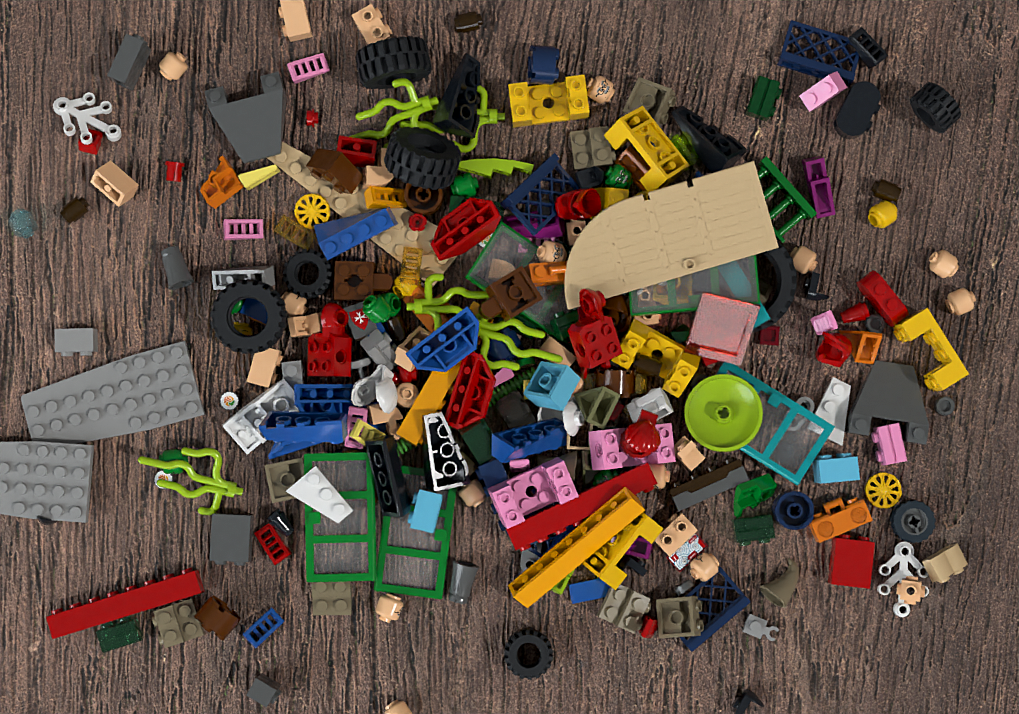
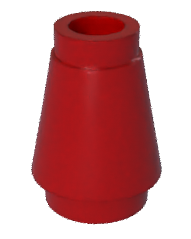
[840,302,870,324]

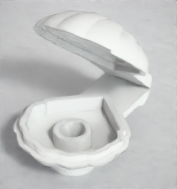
[351,364,398,414]
[537,397,585,437]

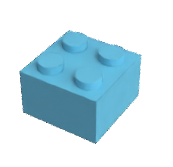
[523,361,581,411]
[812,453,860,484]
[408,489,444,533]

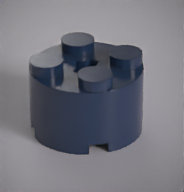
[528,45,559,85]
[487,327,525,362]
[771,490,814,530]

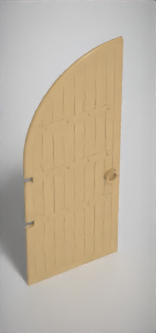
[564,161,779,310]

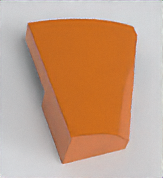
[200,155,244,209]

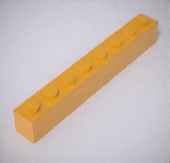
[396,301,494,447]
[508,487,645,608]

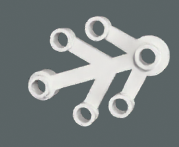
[53,92,122,145]
[877,542,929,617]

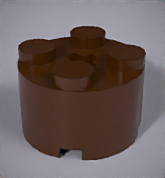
[404,183,443,216]
[602,294,632,335]
[595,367,634,398]
[194,595,241,641]

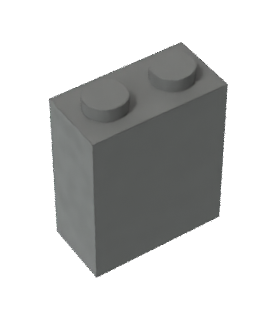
[107,33,152,91]
[209,513,254,566]

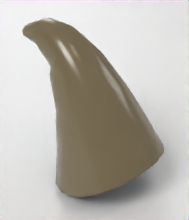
[535,450,581,482]
[760,558,799,608]

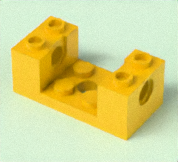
[508,74,589,128]
[604,106,690,192]
[893,308,969,392]
[611,318,701,398]
[582,512,663,590]

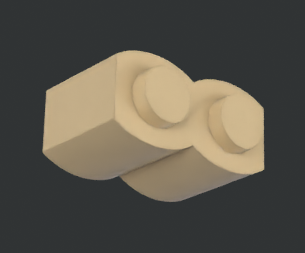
[922,543,968,583]

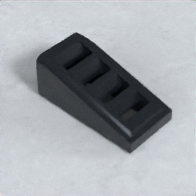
[848,27,888,69]

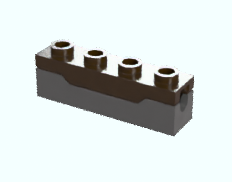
[668,457,749,511]

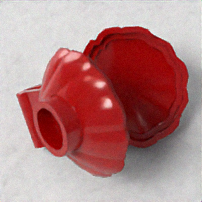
[620,409,661,458]

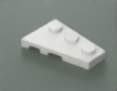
[807,377,851,446]
[286,466,354,523]

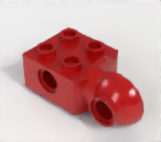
[568,288,623,369]
[307,302,352,377]

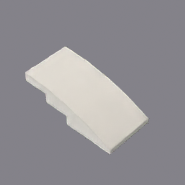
[222,378,300,454]

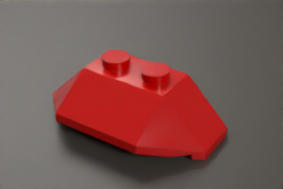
[430,198,501,261]
[445,352,496,429]

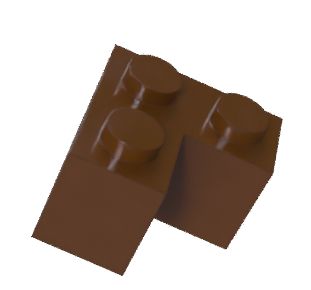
[306,148,364,194]

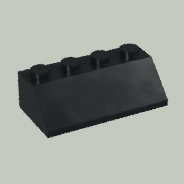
[365,435,411,517]

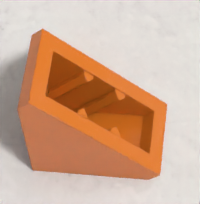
[839,330,882,364]

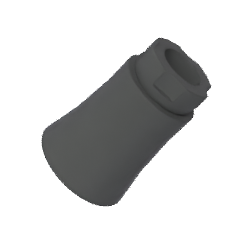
[161,246,194,290]
[449,560,479,604]

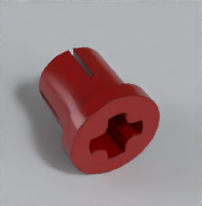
[165,161,185,182]

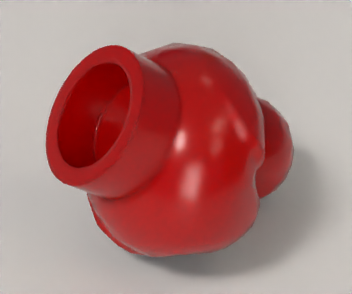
[392,365,419,386]

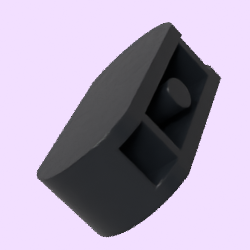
[833,81,881,139]

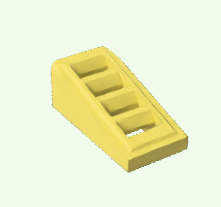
[238,164,280,190]
[349,419,386,447]

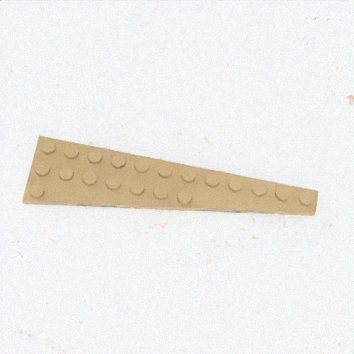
[267,142,459,288]

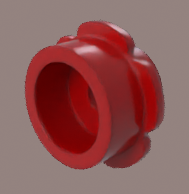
[307,109,318,128]
[408,213,427,232]

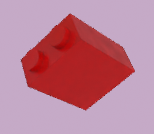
[828,534,875,589]

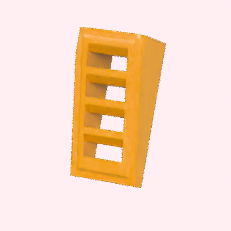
[364,186,407,209]

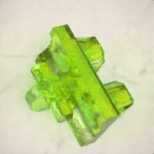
[670,134,699,171]

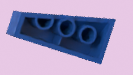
[314,207,398,260]
[259,411,348,444]
[491,417,567,463]

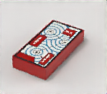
[666,533,708,572]

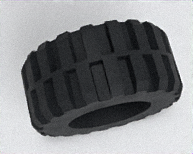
[355,36,432,89]
[384,127,462,190]
[210,279,288,354]

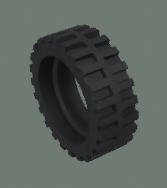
[692,240,797,333]

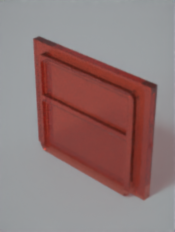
[684,292,761,366]

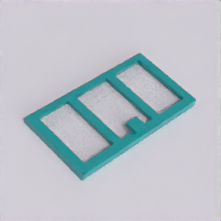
[716,360,835,486]

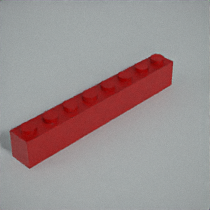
[506,462,658,552]
[46,567,205,639]

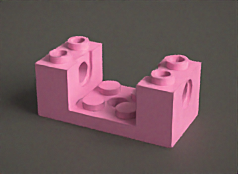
[588,423,676,470]
[487,457,579,529]

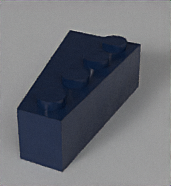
[475,451,525,536]

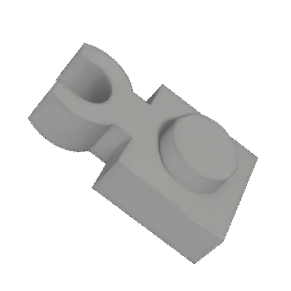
[742,613,779,641]

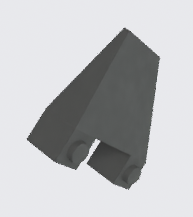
[204,71,287,164]
[845,360,929,445]

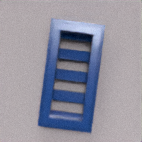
[243,607,285,649]

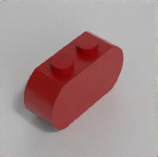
[857,270,909,327]

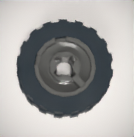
[890,500,936,543]

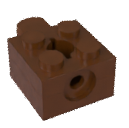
[334,261,393,302]
[479,266,543,322]

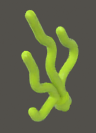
[348,78,439,148]
[399,85,505,153]
[406,273,502,330]
[478,317,563,371]
[138,447,244,515]

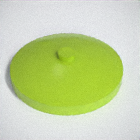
[684,374,763,452]

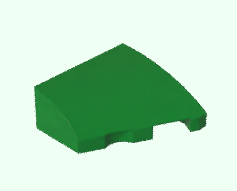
[734,473,777,518]

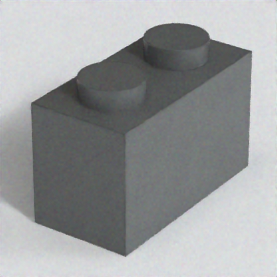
[246,673,282,707]

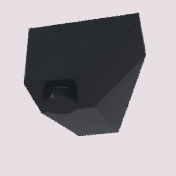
[432,53,480,139]
[671,106,748,173]
[422,411,470,492]

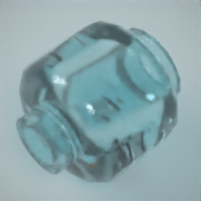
[8,209,37,238]

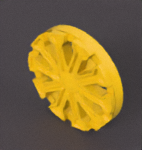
[294,193,331,229]
[865,472,902,508]

